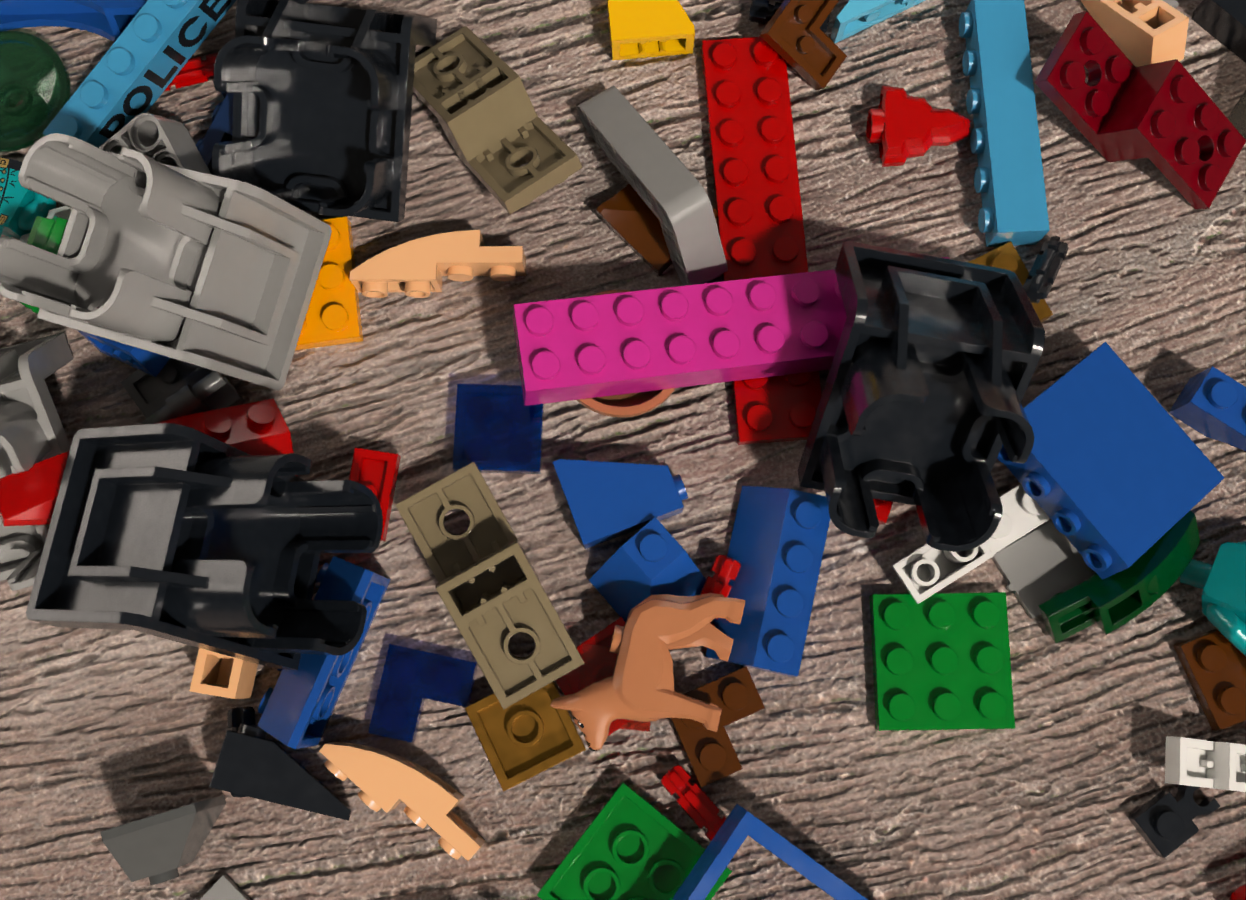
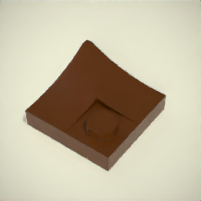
[596,184,718,276]

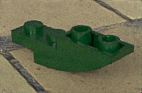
[1038,510,1200,643]

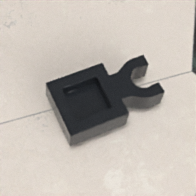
[1128,785,1220,858]

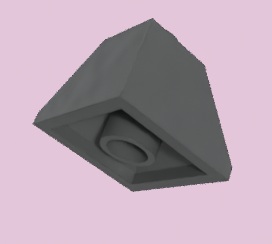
[100,795,226,885]

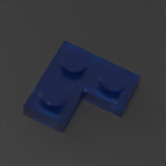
[368,644,478,743]

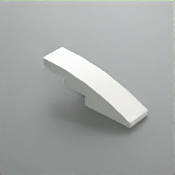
[1165,736,1246,792]

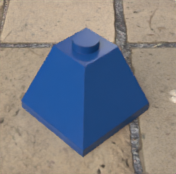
[589,517,706,623]

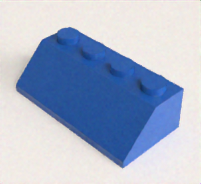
[705,485,830,677]
[257,556,391,750]

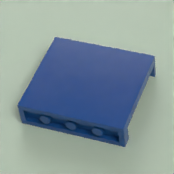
[997,342,1224,580]

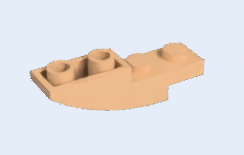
[349,230,526,298]
[319,742,486,861]

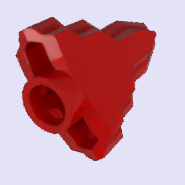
[866,86,970,167]

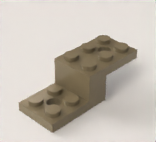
[413,26,583,215]
[395,462,585,710]

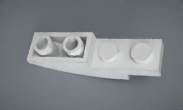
[892,483,1050,604]

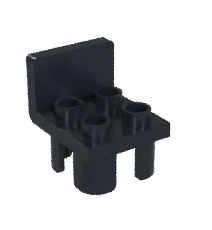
[212,0,437,222]
[797,241,1045,552]
[26,423,383,670]

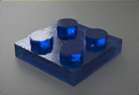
[452,383,544,474]

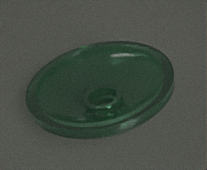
[0,31,71,152]

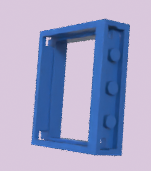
[672,804,868,900]

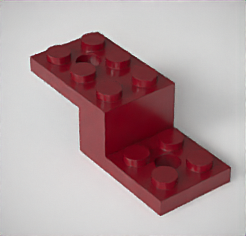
[1034,11,1246,209]

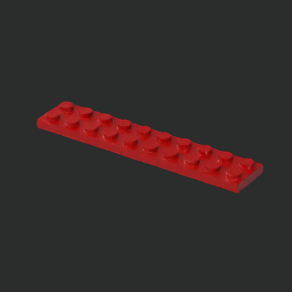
[701,37,822,445]

